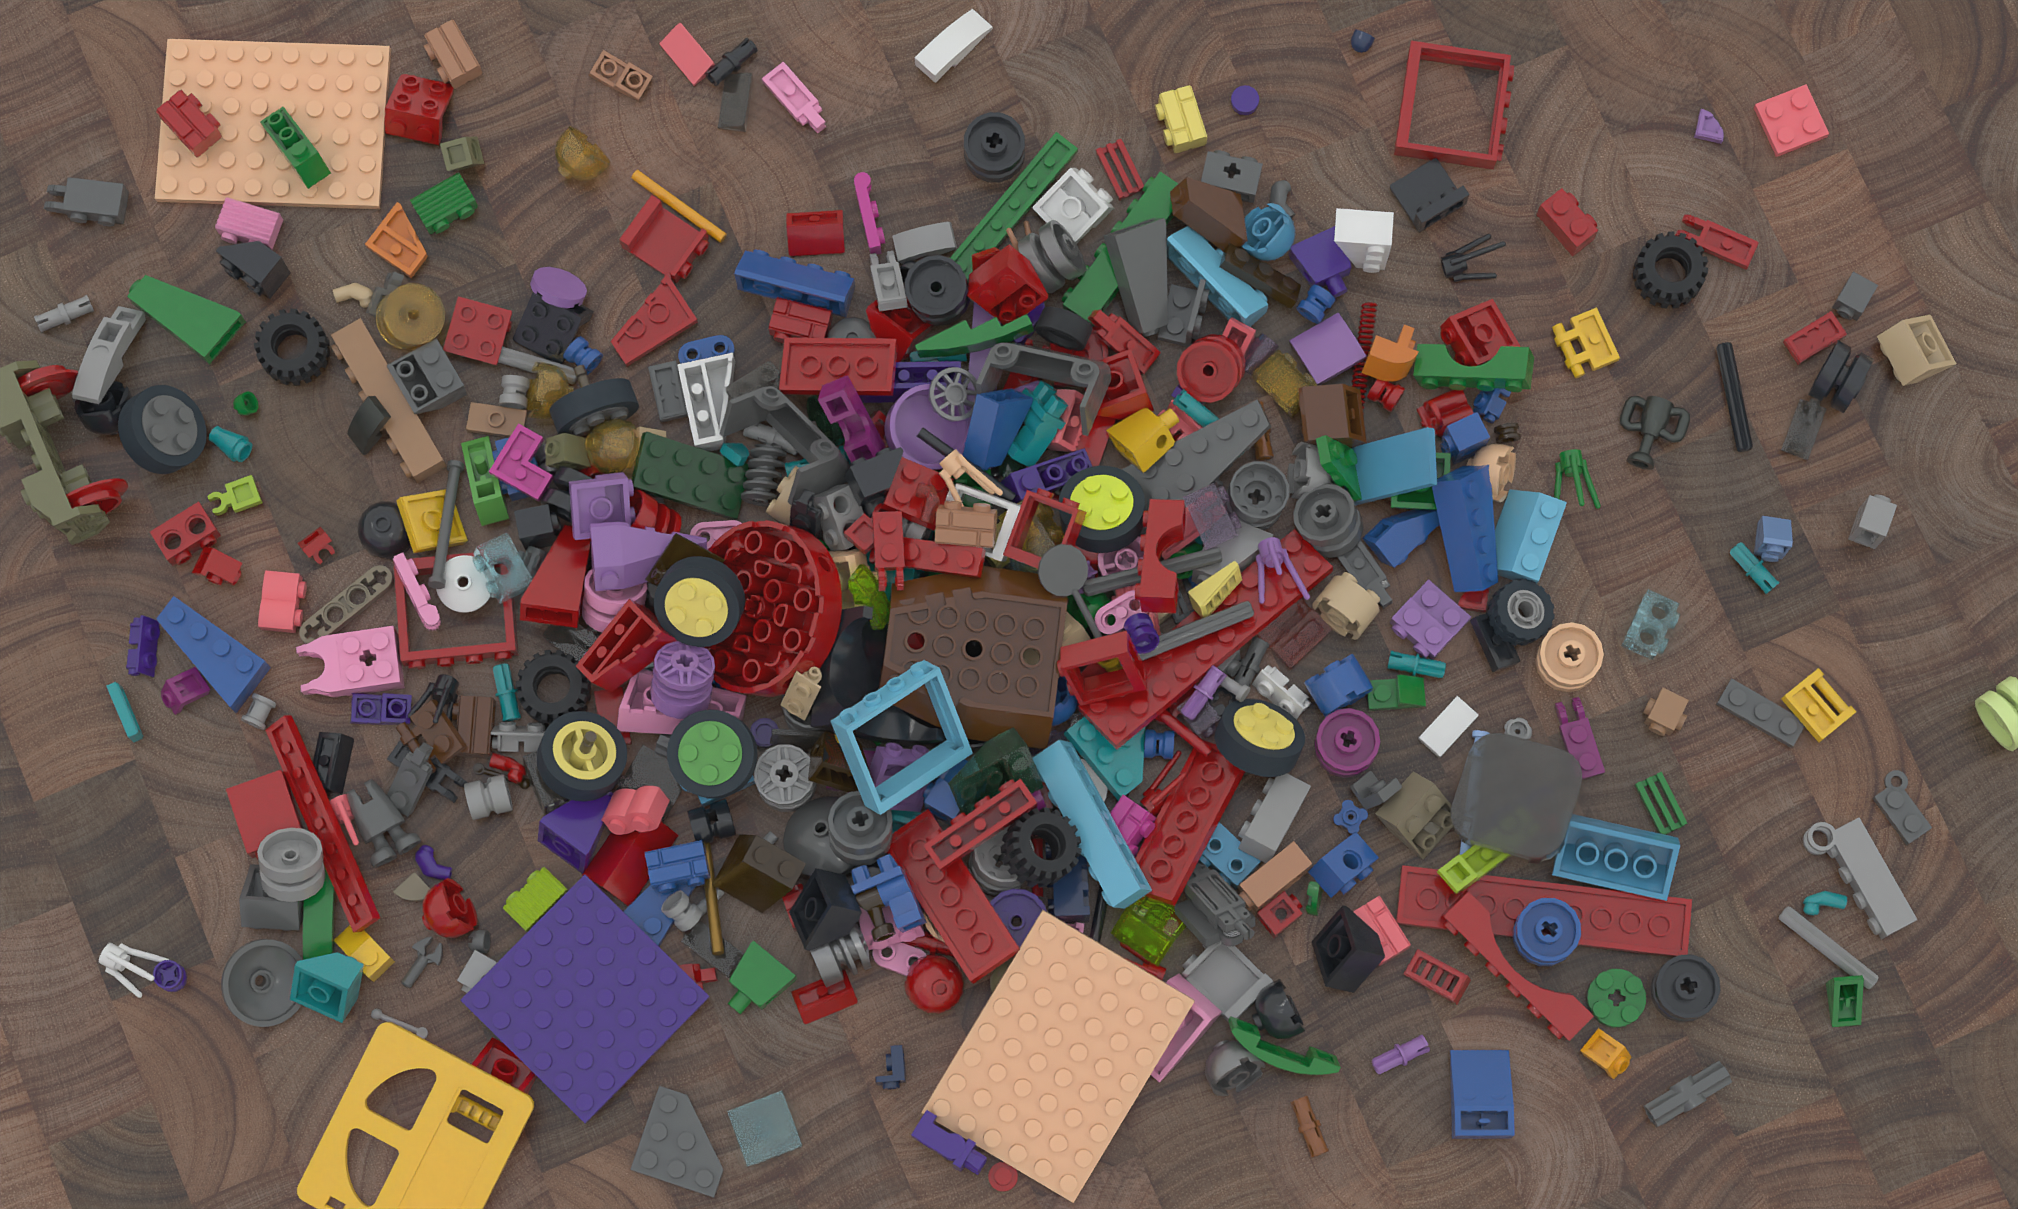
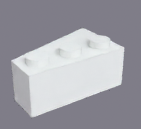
[1334,208,1394,273]
[677,353,735,451]

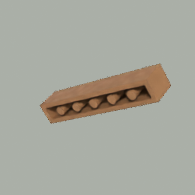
[331,318,447,484]

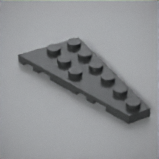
[1122,400,1272,537]

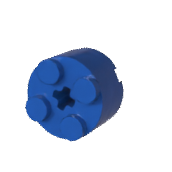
[1304,654,1373,718]

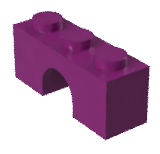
[818,375,886,463]

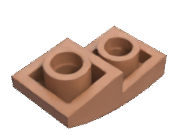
[589,50,653,101]

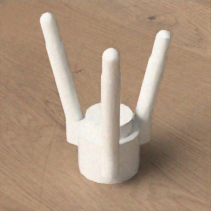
[99,943,169,998]

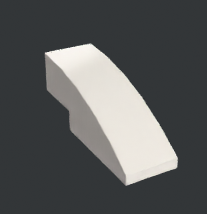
[915,9,993,83]

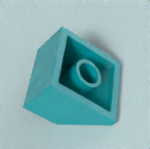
[290,952,364,1023]

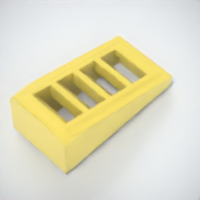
[1188,561,1242,618]

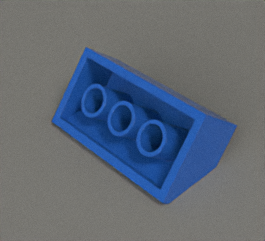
[734,250,855,318]

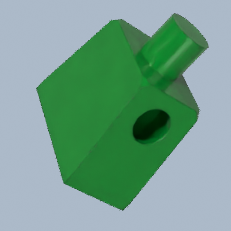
[727,941,797,1015]

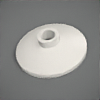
[436,555,494,613]

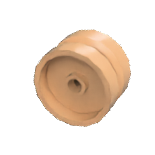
[1535,622,1604,692]

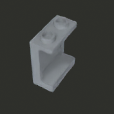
[1182,941,1273,1022]

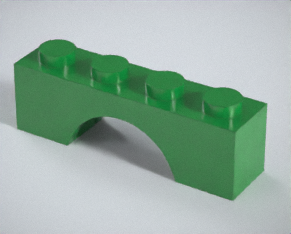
[1413,344,1534,392]

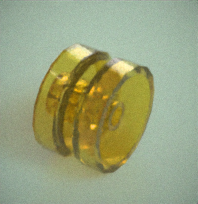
[376,283,445,349]

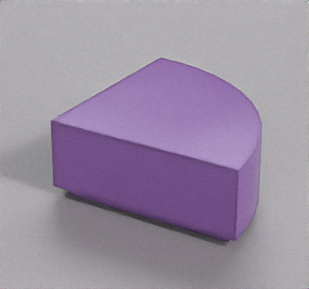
[1694,109,1723,144]

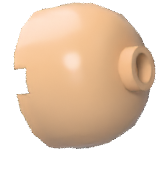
[1467,444,1516,502]

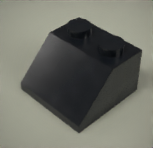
[789,868,862,951]
[1311,905,1385,993]

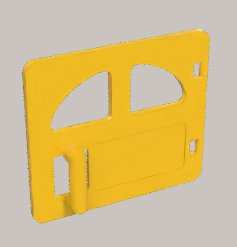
[297,1022,534,1209]

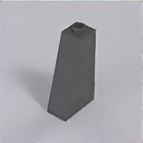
[1103,218,1168,337]

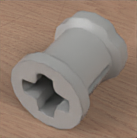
[241,693,276,730]

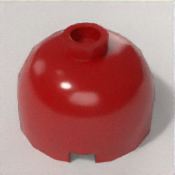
[422,878,478,938]
[904,954,964,1014]

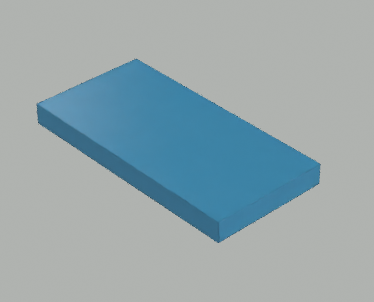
[1344,427,1437,505]

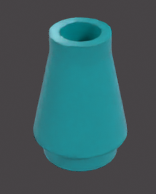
[209,426,253,462]

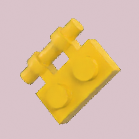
[1552,307,1620,378]

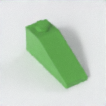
[461,436,509,526]

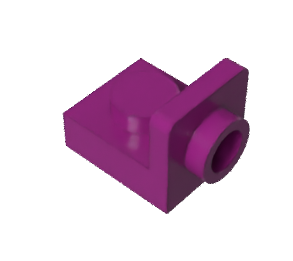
[161,666,210,715]

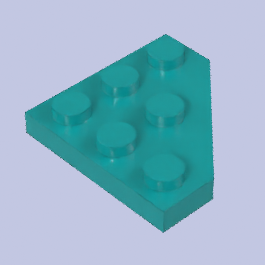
[1064,717,1145,801]

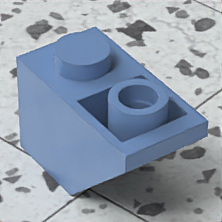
[1754,516,1793,562]

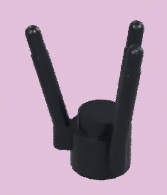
[1440,234,1506,282]
[408,674,459,724]

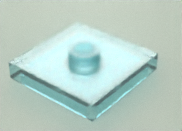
[727,1091,803,1167]

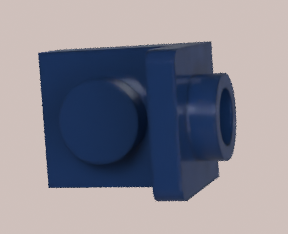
[875,1045,906,1090]

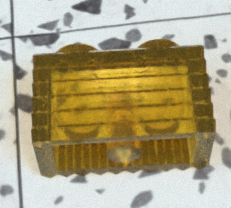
[1252,350,1317,418]

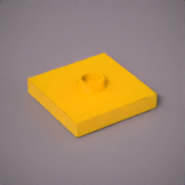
[396,489,468,553]

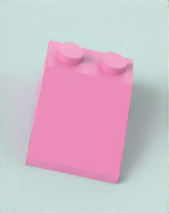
[1151,974,1222,1083]

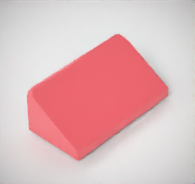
[659,23,715,86]

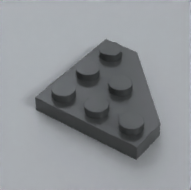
[630,1086,724,1198]

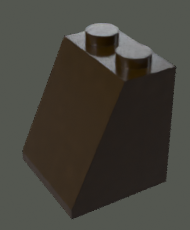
[712,834,806,913]

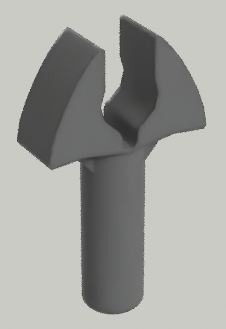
[401,936,443,988]

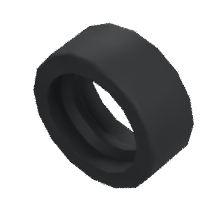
[1035,306,1093,351]

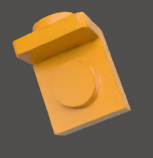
[1580,1028,1631,1079]

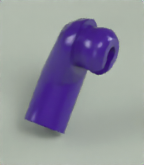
[415,845,453,880]

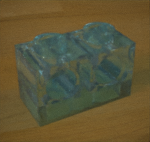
[1621,589,1681,660]

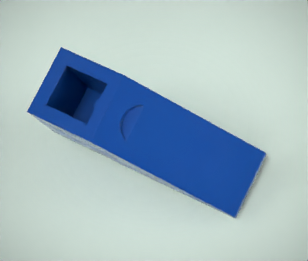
[1362,509,1440,568]

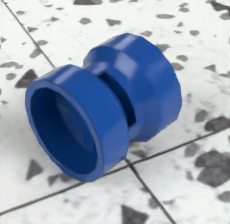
[1296,284,1335,324]
[563,336,603,375]
[1144,729,1174,759]

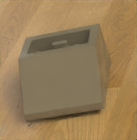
[1375,771,1461,860]

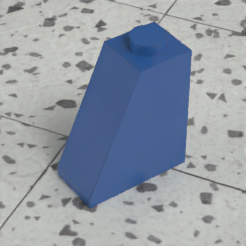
[963,388,1033,470]

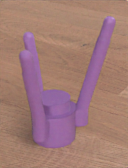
[1256,537,1310,604]

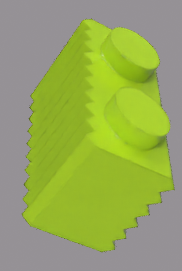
[503,867,569,932]

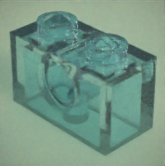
[472,532,532,604]

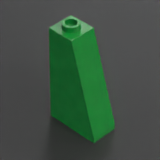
[127,275,246,365]

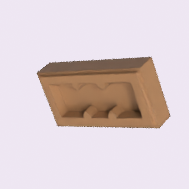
[466,402,528,438]

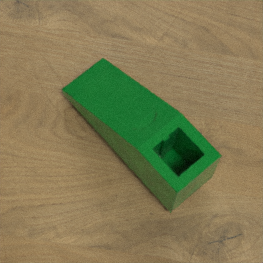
[260,107,331,189]

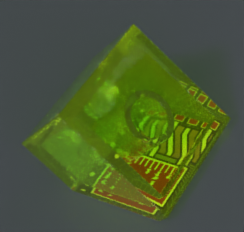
[1110,896,1187,966]

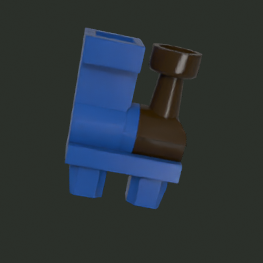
[851,854,927,942]

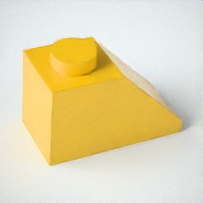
[334,925,395,982]

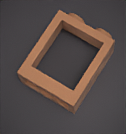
[1237,841,1312,915]

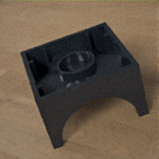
[811,605,946,747]

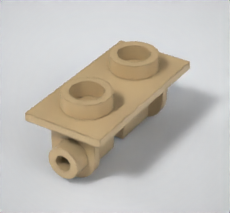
[781,667,822,721]

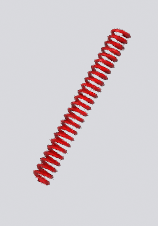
[1351,302,1378,414]

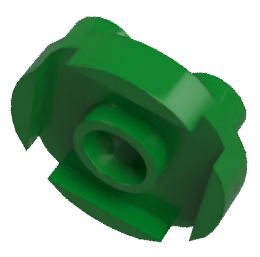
[1586,969,1646,1028]

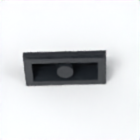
[313,732,354,794]

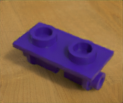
[126,615,160,677]

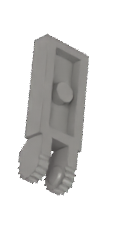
[870,251,907,311]

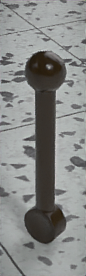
[473,763,531,789]

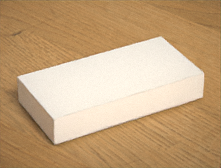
[1418,696,1479,758]

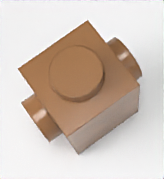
[1643,688,1689,736]

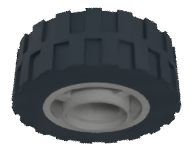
[1487,579,1555,646]

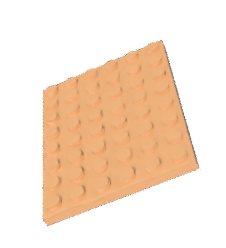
[155,39,391,209]
[921,909,1195,1203]

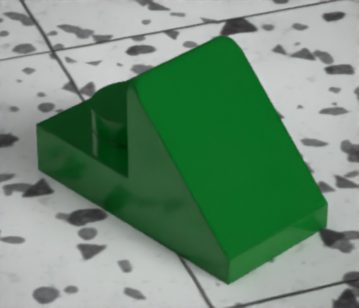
[1367,675,1426,711]

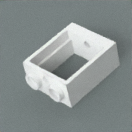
[946,483,1021,562]

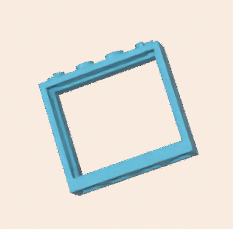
[831,660,973,815]

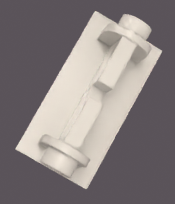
[1252,665,1311,720]

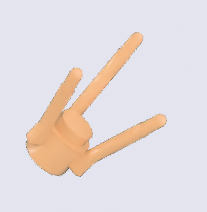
[939,449,1003,507]

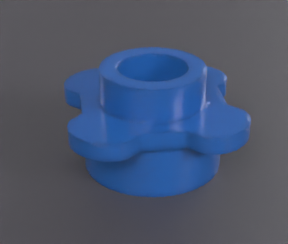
[1333,800,1368,834]

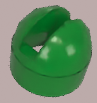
[233,391,258,416]

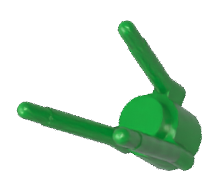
[1554,449,1601,509]

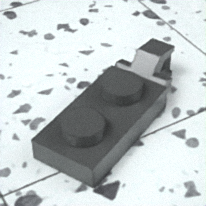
[1337,540,1393,609]
[387,742,433,817]

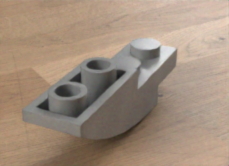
[72,306,146,404]

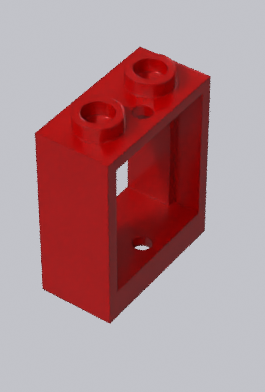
[1003,488,1087,569]
[1057,631,1146,706]

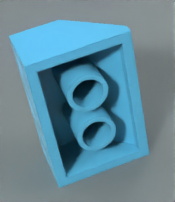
[1495,490,1567,584]

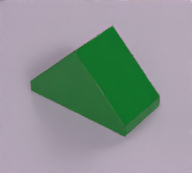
[1826,975,1864,1027]

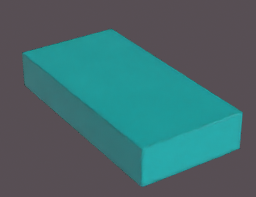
[106,682,143,742]

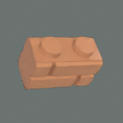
[423,20,483,89]
[935,501,997,548]

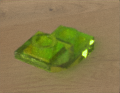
[848,564,889,629]

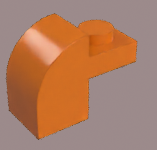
[1362,324,1419,381]

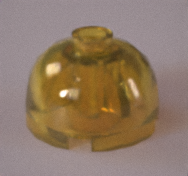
[554,126,610,181]
[527,362,574,419]
[585,419,639,475]

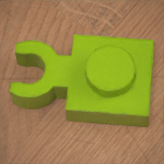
[207,475,262,516]

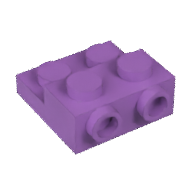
[569,472,636,540]
[1390,579,1471,660]
[869,742,930,812]

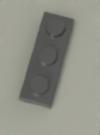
[1716,678,1805,748]

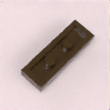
[1219,243,1301,309]

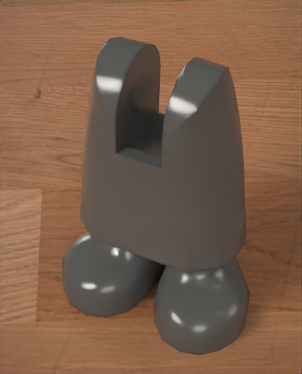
[346,779,422,868]

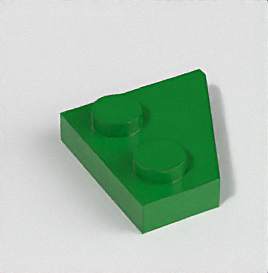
[1316,435,1362,502]

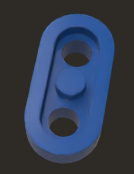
[678,335,735,364]

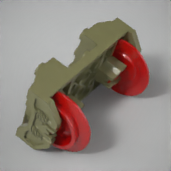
[0,360,128,545]

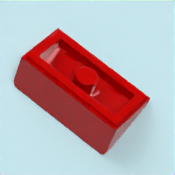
[791,970,858,1024]

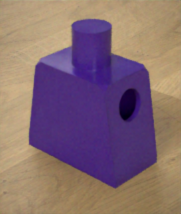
[1288,226,1351,298]

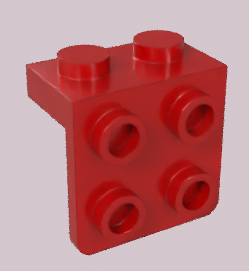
[385,74,454,145]

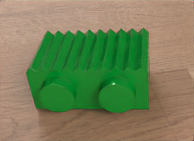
[410,172,478,234]

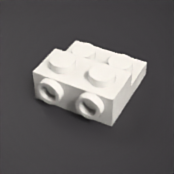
[1032,168,1114,244]

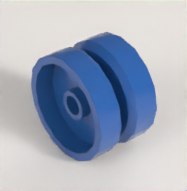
[1512,898,1581,966]

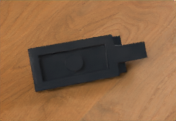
[789,489,822,540]

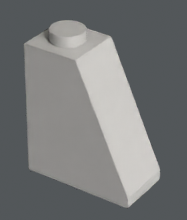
[1192,515,1273,585]

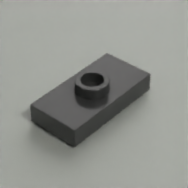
[648,360,688,422]

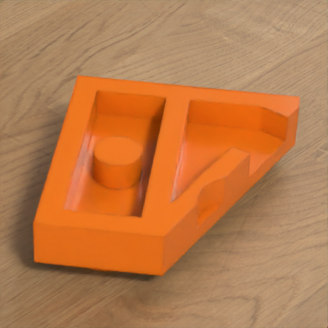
[365,202,428,278]

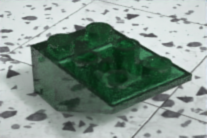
[948,727,1044,815]

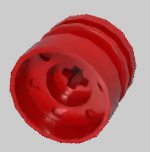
[629,489,682,534]

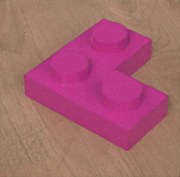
[489,423,553,502]

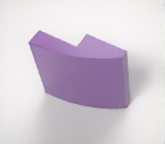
[1289,313,1367,386]

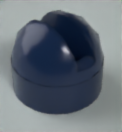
[1351,29,1375,53]

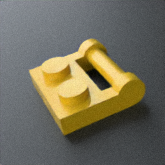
[1781,668,1857,742]

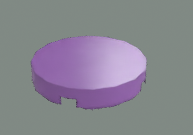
[530,267,587,308]

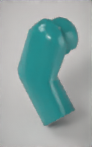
[1803,891,1847,916]

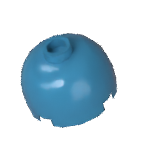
[1242,203,1296,261]

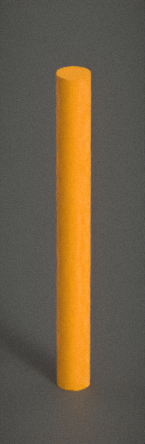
[631,170,727,243]

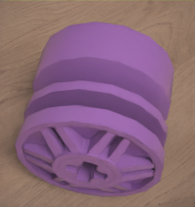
[650,641,715,719]

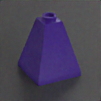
[537,791,613,874]

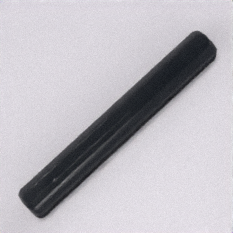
[1716,342,1753,452]

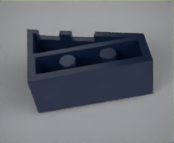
[1045,842,1090,923]

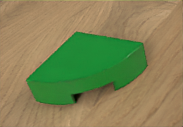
[1306,881,1323,916]

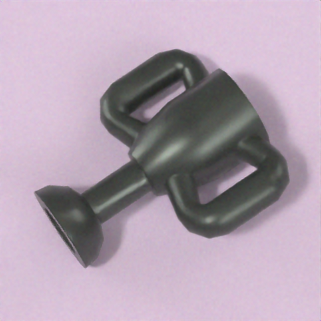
[1619,396,1690,470]

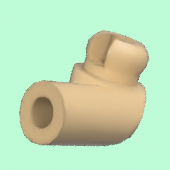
[333,283,373,308]

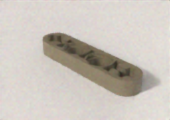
[299,565,394,644]

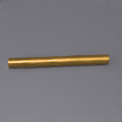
[704,843,724,955]

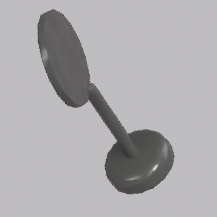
[1038,544,1115,638]

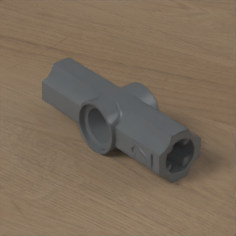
[1643,1061,1732,1128]

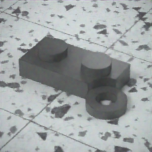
[1872,770,1932,845]

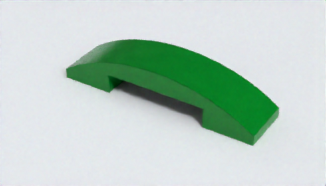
[303,866,335,960]
[1228,1016,1341,1075]

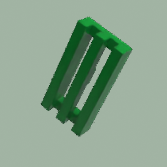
[1634,772,1687,835]

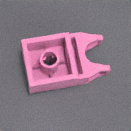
[296,626,405,697]

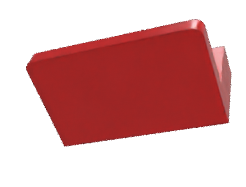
[786,210,845,256]

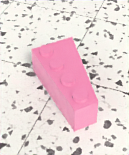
[617,669,746,734]

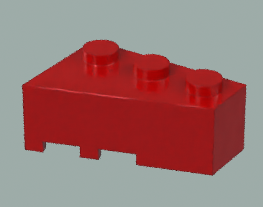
[576,599,677,692]

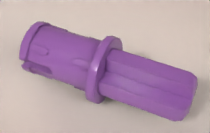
[1181,665,1227,720]
[1372,1034,1430,1074]

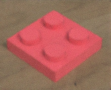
[1754,84,1829,157]

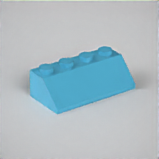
[1166,226,1268,327]

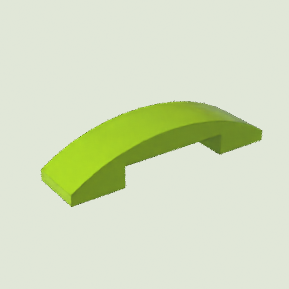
[1437,807,1541,894]

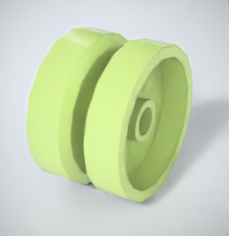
[1975,676,2018,751]

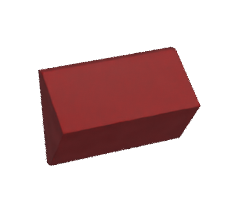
[582,821,679,906]

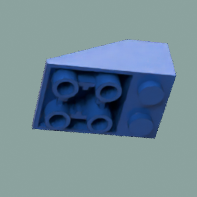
[1450,1050,1515,1139]

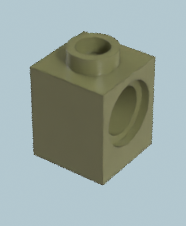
[440,136,484,171]
[545,433,591,471]

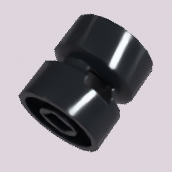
[687,799,737,844]

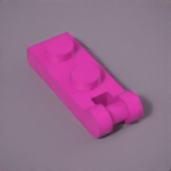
[854,172,885,255]

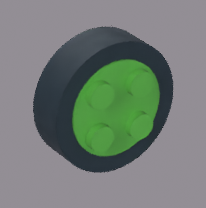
[667,709,758,799]

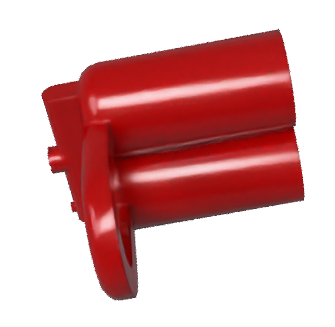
[1416,390,1474,437]

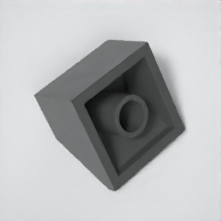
[239,864,304,931]

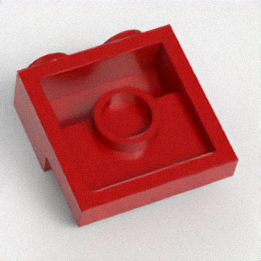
[1440,299,1521,367]

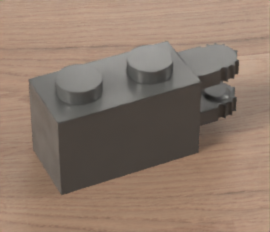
[44,177,129,226]

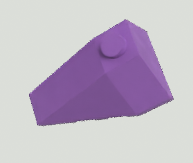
[590,522,707,591]

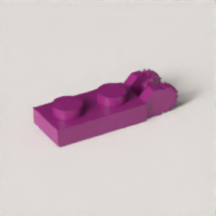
[1555,697,1605,782]

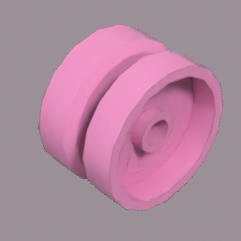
[582,569,647,632]

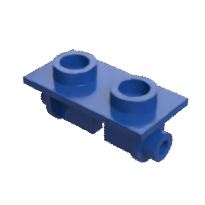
[1473,388,1511,423]

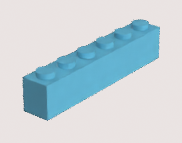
[1032,740,1152,909]

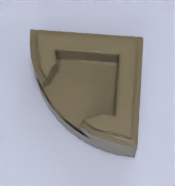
[393,872,430,901]

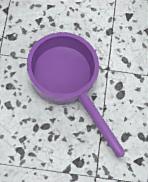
[885,381,1040,469]

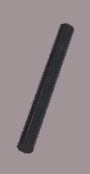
[916,427,1016,502]

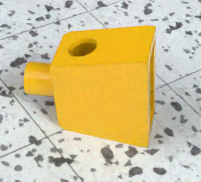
[1106,408,1180,473]

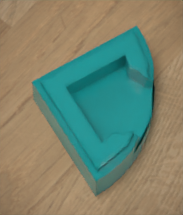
[719,443,750,466]

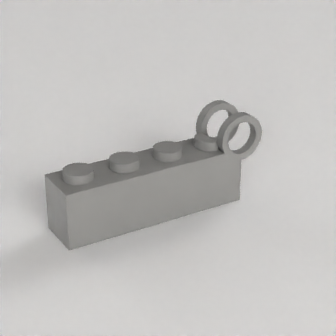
[1803,818,1917,940]

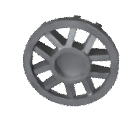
[928,367,977,422]

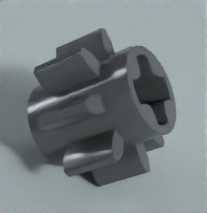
[514,546,548,580]

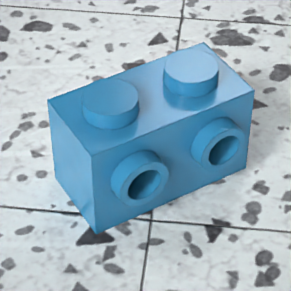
[1198,822,1261,890]

